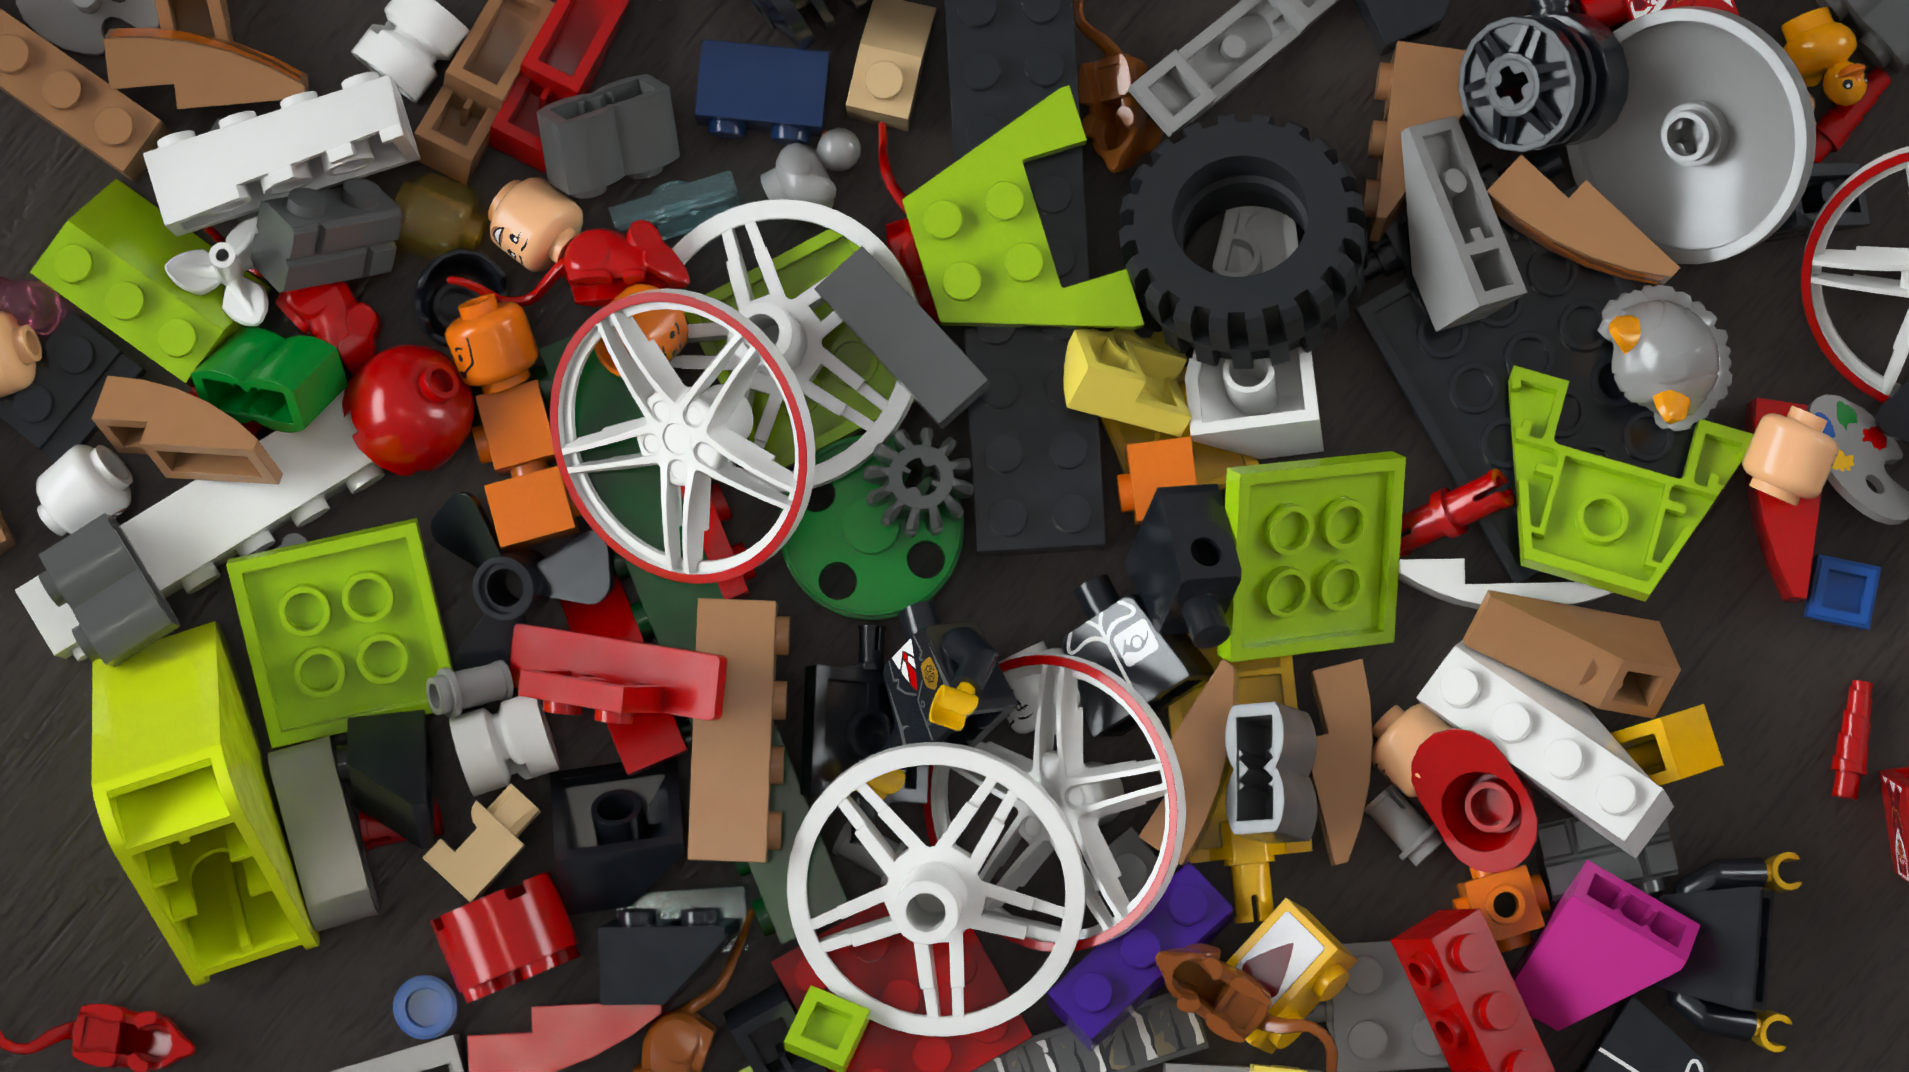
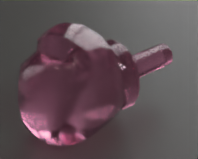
[0,276,63,336]

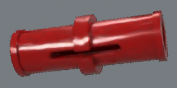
[1400,468,1514,558]

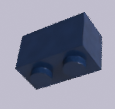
[695,39,831,145]

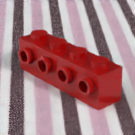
[1390,908,1556,1072]

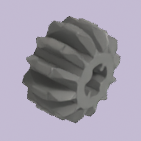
[863,427,974,538]

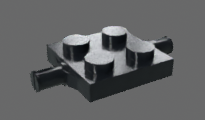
[800,625,929,845]

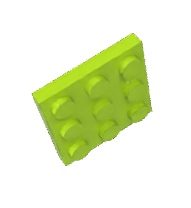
[684,229,916,469]
[1217,451,1406,663]
[226,518,454,748]

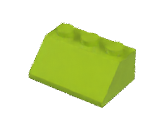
[30,178,271,388]

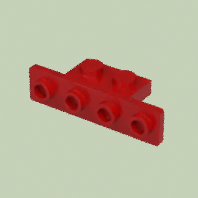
[509,624,727,724]

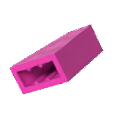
[1512,859,1701,1031]

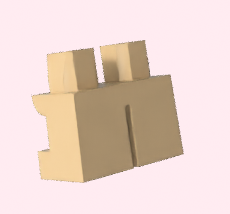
[422,784,541,902]

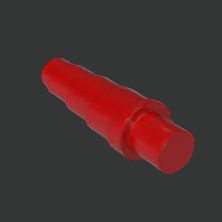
[1814,67,1891,163]
[1830,680,1874,800]

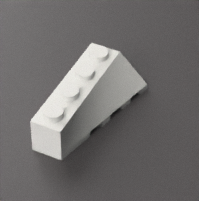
[143,72,421,237]
[1416,640,1674,859]

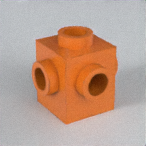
[1452,864,1550,953]

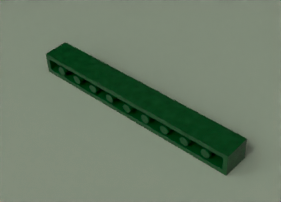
[534,335,852,944]

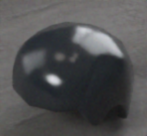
[413,248,509,347]

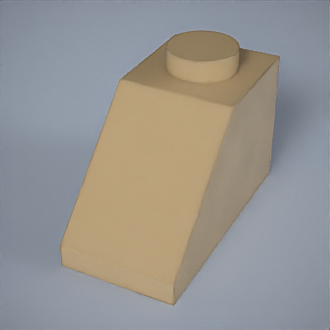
[846,0,936,132]

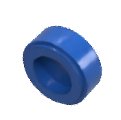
[393,975,459,1040]

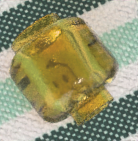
[395,172,488,260]

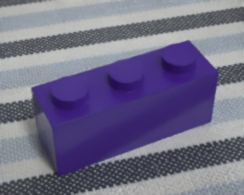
[1047,861,1234,1052]

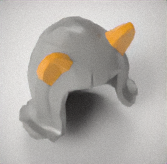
[1597,284,1733,432]

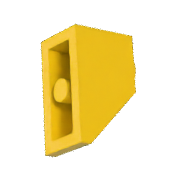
[1611,704,1724,786]

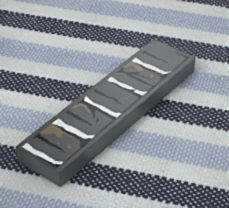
[973,992,1210,1072]

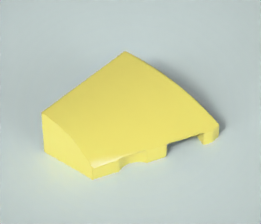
[1063,328,1192,437]

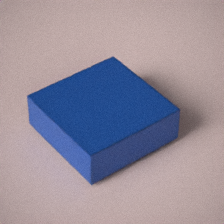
[1803,554,1881,631]

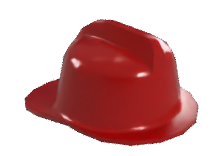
[1411,728,1538,873]

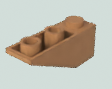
[1362,41,1466,242]
[1463,590,1681,719]

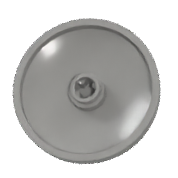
[1567,6,1816,264]

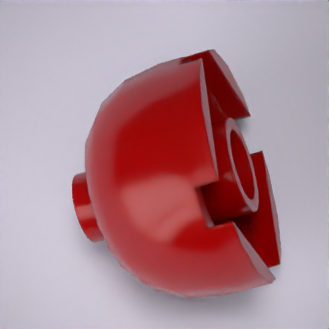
[342,345,475,476]

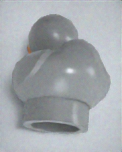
[760,127,861,220]

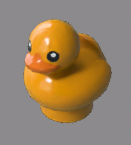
[1781,7,1867,106]

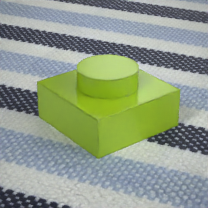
[784,985,870,1072]

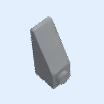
[1401,115,1528,332]

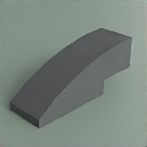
[814,246,991,430]

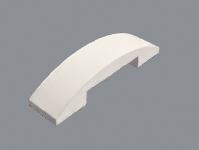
[1398,558,1613,609]

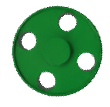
[779,435,964,622]

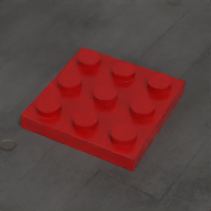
[771,902,1033,1072]

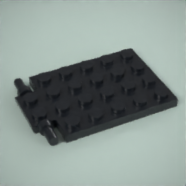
[1354,148,1715,583]

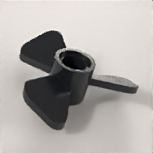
[431,491,614,688]

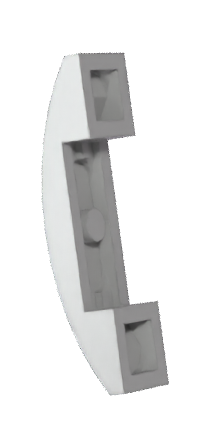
[1127,0,1341,137]

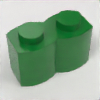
[191,327,348,433]

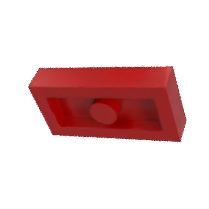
[681,482,757,600]

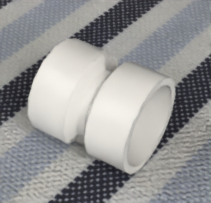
[351,0,470,103]
[449,696,561,797]

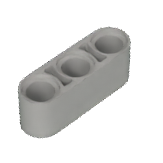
[268,735,380,932]

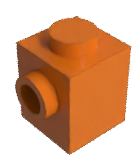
[472,380,556,478]
[1116,436,1197,526]
[484,466,582,552]

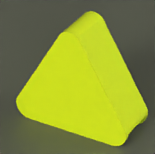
[91,621,320,986]

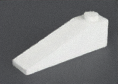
[1185,206,1324,459]

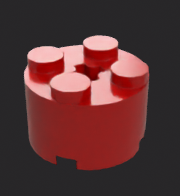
[430,871,580,1004]

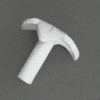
[165,216,269,326]

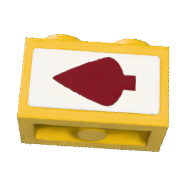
[1226,898,1358,1054]

